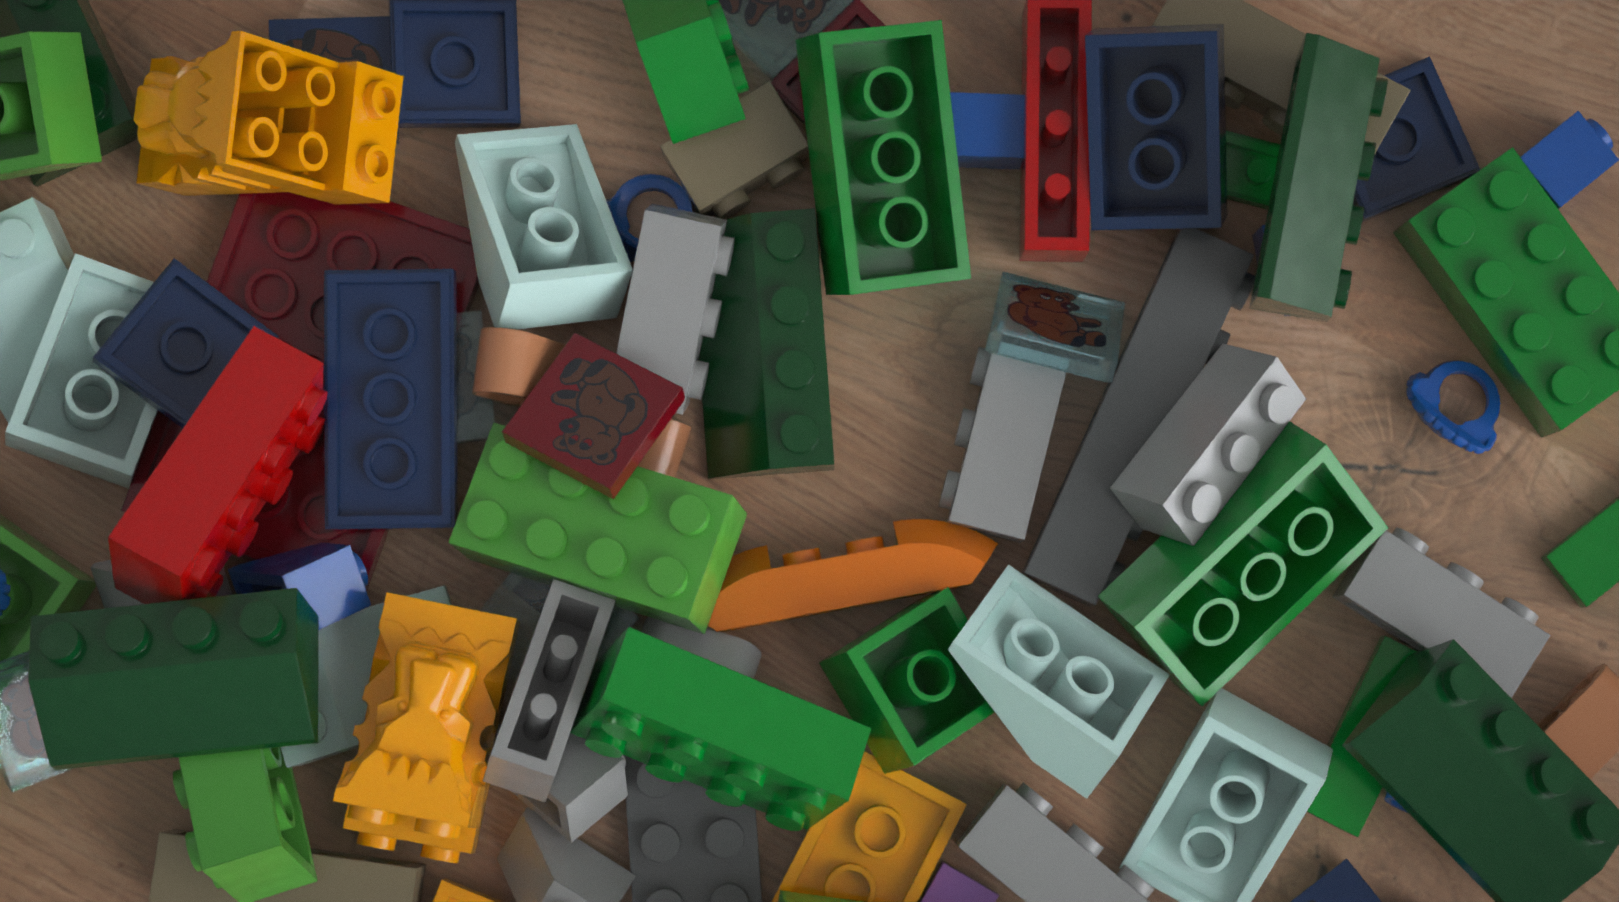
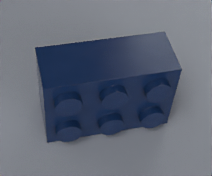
[1085,24,1228,230]

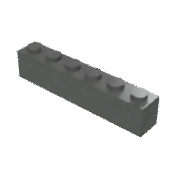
[1022,228,1255,607]

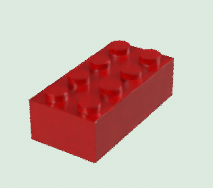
[108,326,328,604]

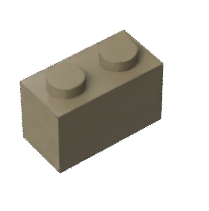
[660,81,809,219]

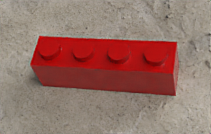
[1019,0,1092,262]

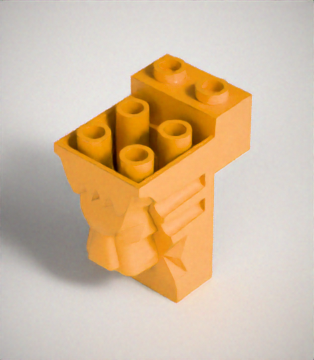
[134,31,404,205]
[333,592,520,864]

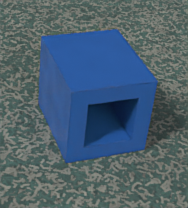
[950,92,1025,170]
[1520,111,1619,209]

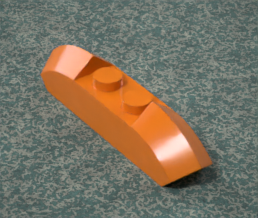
[708,519,998,632]

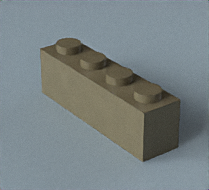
[1152,0,1411,153]
[149,829,426,902]

